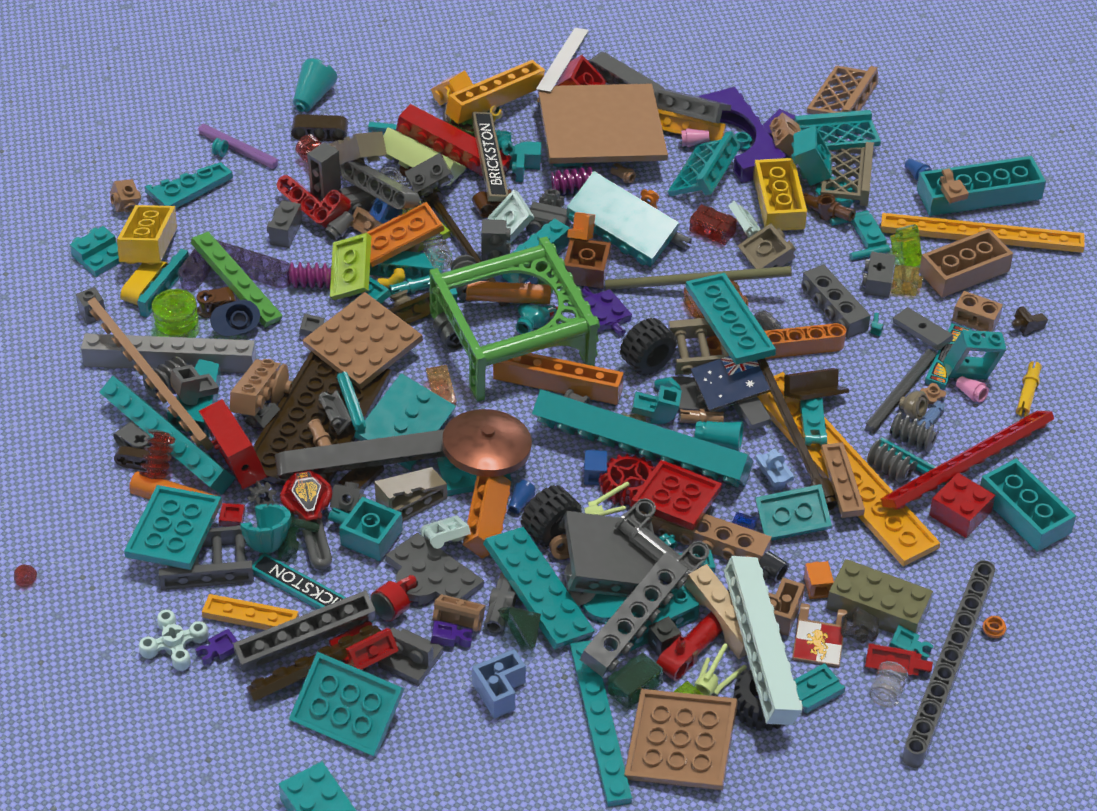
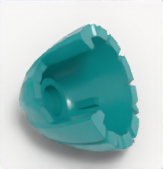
[240,504,291,553]

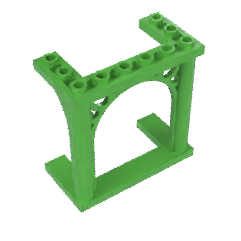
[430,236,600,402]

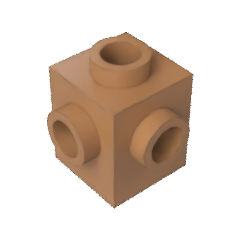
[110,179,141,212]

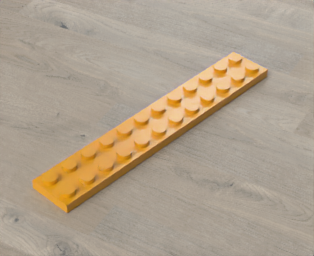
[757,372,940,566]

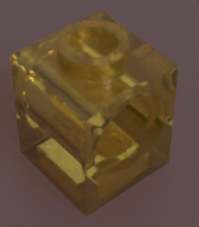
[891,264,923,296]

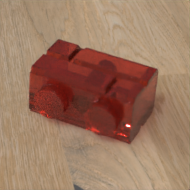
[689,204,737,245]

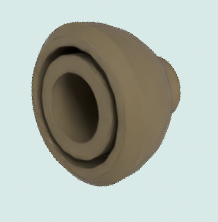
[899,391,928,421]

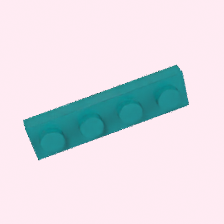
[137,249,190,318]

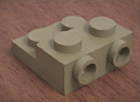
[737,224,796,269]

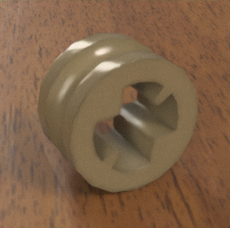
[390,290,411,306]

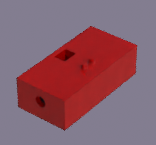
[199,399,267,489]

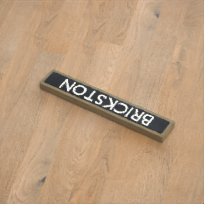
[472,112,509,201]

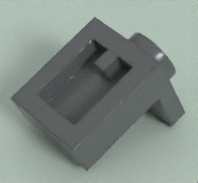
[242,403,280,428]

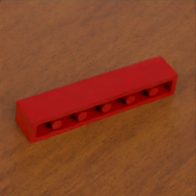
[396,104,512,176]

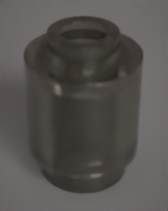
[754,310,783,331]

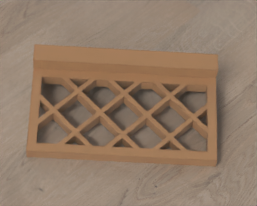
[807,65,879,114]

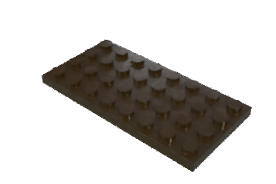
[253,352,392,486]

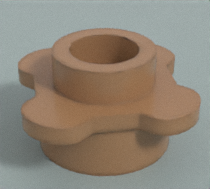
[920,383,946,405]

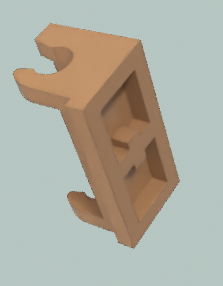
[432,594,486,632]

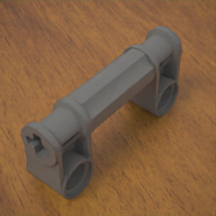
[614,498,709,585]

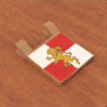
[792,603,847,668]

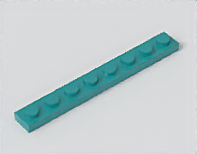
[570,640,632,807]

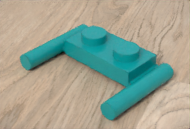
[830,210,890,261]

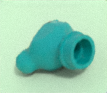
[515,303,558,335]

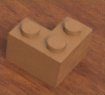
[768,578,805,636]

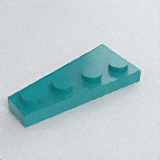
[144,162,233,209]

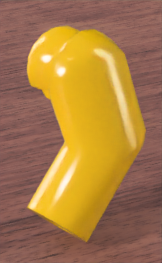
[378,268,406,289]

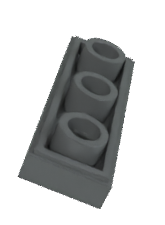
[893,307,953,350]

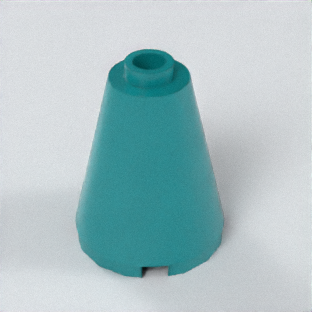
[293,58,338,112]

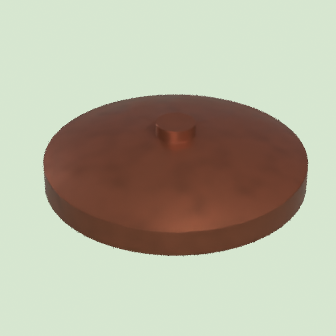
[442,409,532,477]

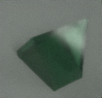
[498,607,541,650]

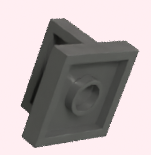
[378,627,444,686]

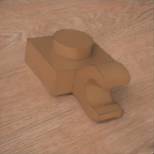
[940,168,969,203]

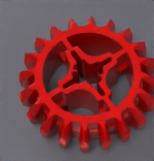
[599,454,655,508]

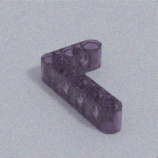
[179,240,292,292]

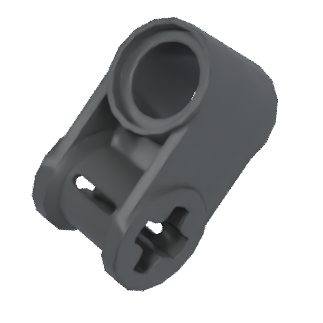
[113,421,153,452]

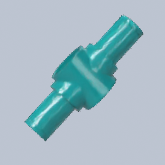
[495,130,515,156]

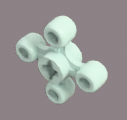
[139,610,209,671]

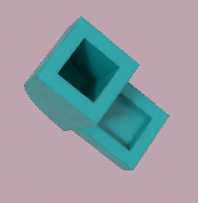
[509,142,541,182]
[631,385,682,424]

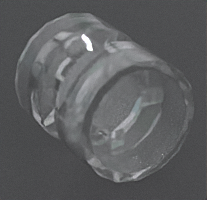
[869,661,909,707]

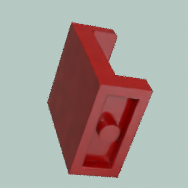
[329,621,399,670]

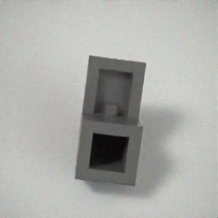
[170,365,219,405]

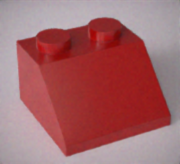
[555,55,607,86]

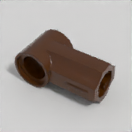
[472,189,512,218]

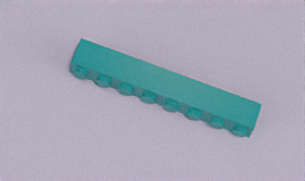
[99,376,236,495]

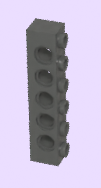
[580,552,688,677]
[233,590,375,673]

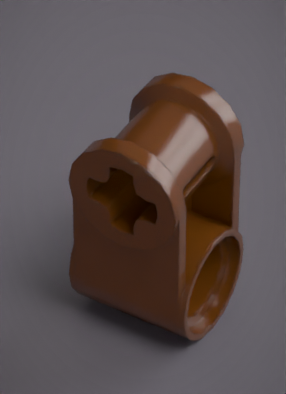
[196,287,237,318]

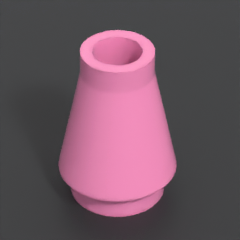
[681,128,709,148]
[956,376,989,402]

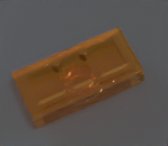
[426,365,457,405]

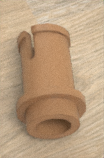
[610,163,636,183]

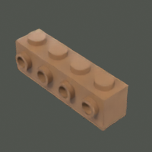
[230,359,281,416]

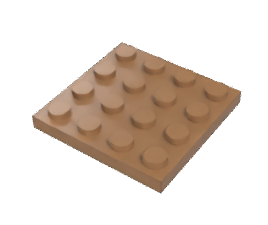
[303,292,423,390]
[624,689,738,790]

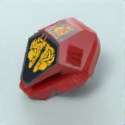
[280,471,332,522]

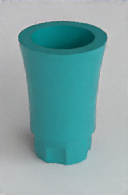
[694,421,744,452]

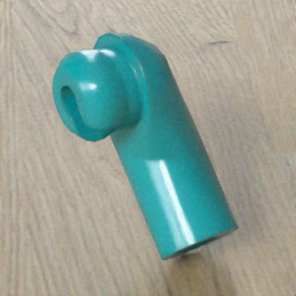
[654,377,681,390]

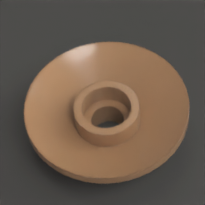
[271,363,293,405]

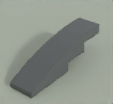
[729,397,771,430]

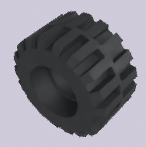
[620,318,678,376]
[521,485,582,547]
[733,669,781,731]

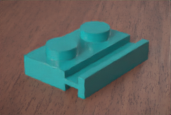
[794,663,846,713]

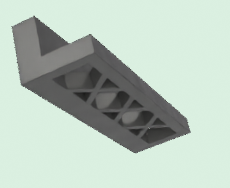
[654,88,732,123]

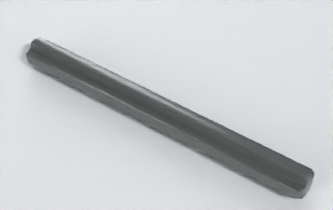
[865,349,937,433]

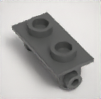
[318,391,352,435]

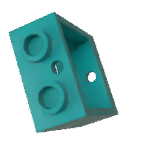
[943,330,1007,380]

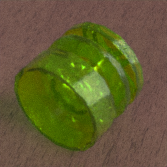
[152,289,200,338]

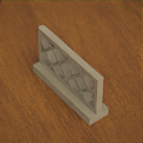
[821,142,874,207]

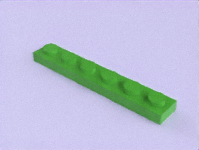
[191,231,283,328]

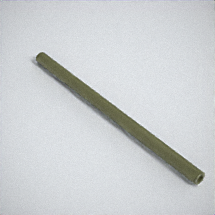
[605,266,792,290]

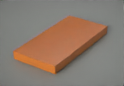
[366,202,445,267]

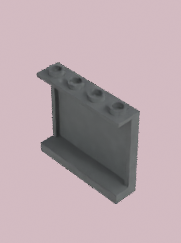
[559,511,663,600]

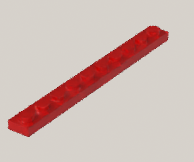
[880,410,1054,510]

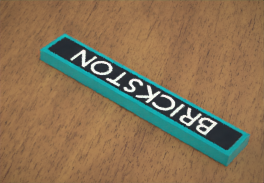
[253,553,376,622]

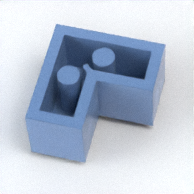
[472,649,526,719]

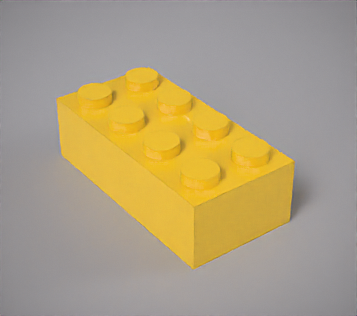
[753,158,807,231]
[117,205,177,265]

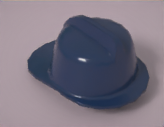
[210,300,260,337]

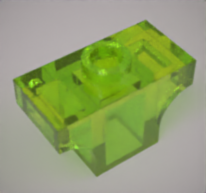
[890,224,922,269]

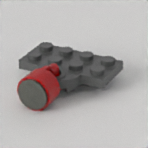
[371,533,484,621]

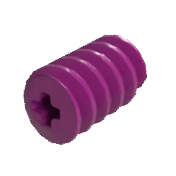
[551,167,592,195]
[289,262,332,288]

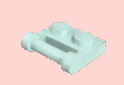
[420,515,471,548]

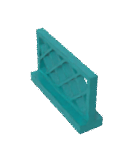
[795,110,881,150]
[667,131,741,196]

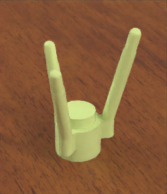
[584,482,629,518]
[694,643,747,696]

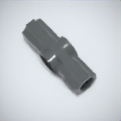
[484,571,517,634]

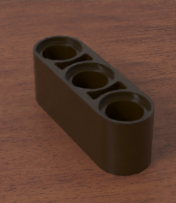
[291,114,349,141]

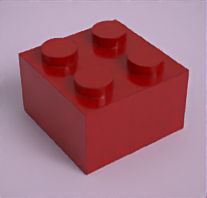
[929,473,995,538]

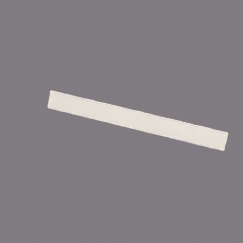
[536,28,589,92]

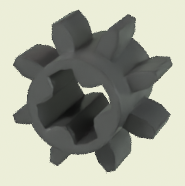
[539,189,564,208]
[247,481,276,508]

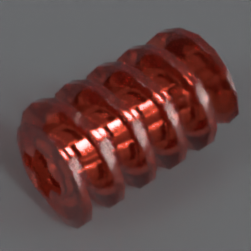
[139,429,175,479]

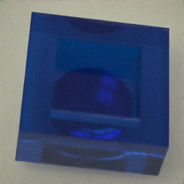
[732,512,758,531]

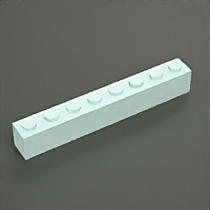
[724,556,803,725]

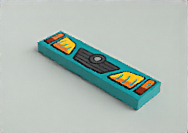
[925,323,971,390]

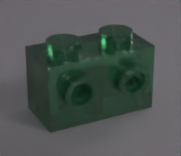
[608,652,663,710]

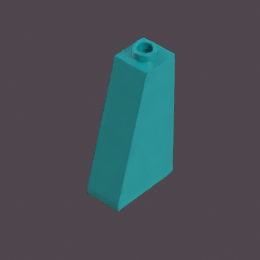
[167,359,221,438]

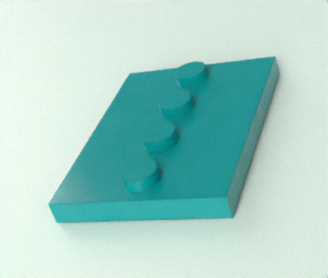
[354,373,456,470]
[124,485,222,570]
[289,652,405,757]

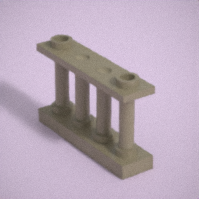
[668,318,729,375]

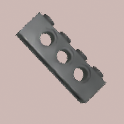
[801,264,871,338]

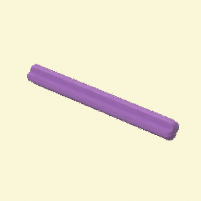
[198,124,278,169]

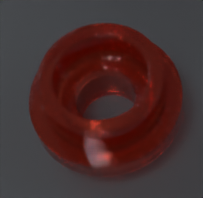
[14,564,37,587]

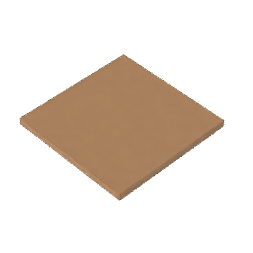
[538,84,668,164]

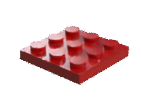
[631,460,722,531]

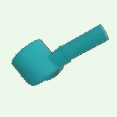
[870,312,884,336]

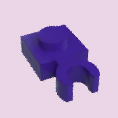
[430,620,473,648]
[195,629,238,665]

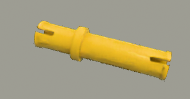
[1016,361,1042,417]

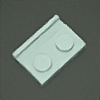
[728,201,761,238]

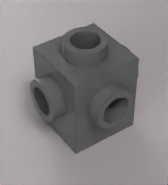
[330,482,366,514]

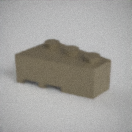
[329,132,387,170]
[374,467,447,522]

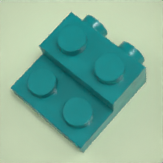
[70,226,122,277]

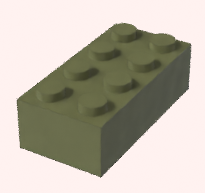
[826,559,933,634]

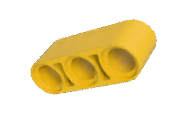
[120,261,169,306]

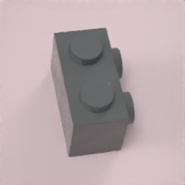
[405,153,454,197]
[267,200,302,248]

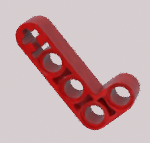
[277,175,351,228]

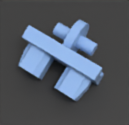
[755,449,794,491]

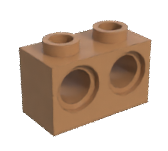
[952,291,1003,332]

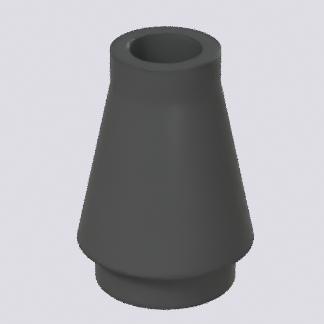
[325,211,354,241]

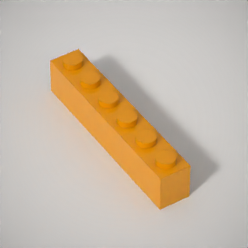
[445,60,545,124]

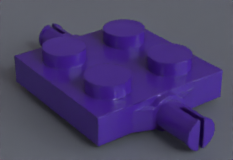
[581,287,632,337]

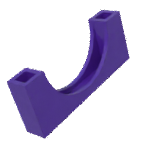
[697,86,786,183]

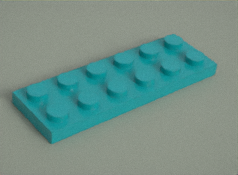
[686,273,776,365]
[483,527,595,649]

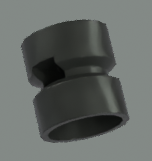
[433,312,463,350]

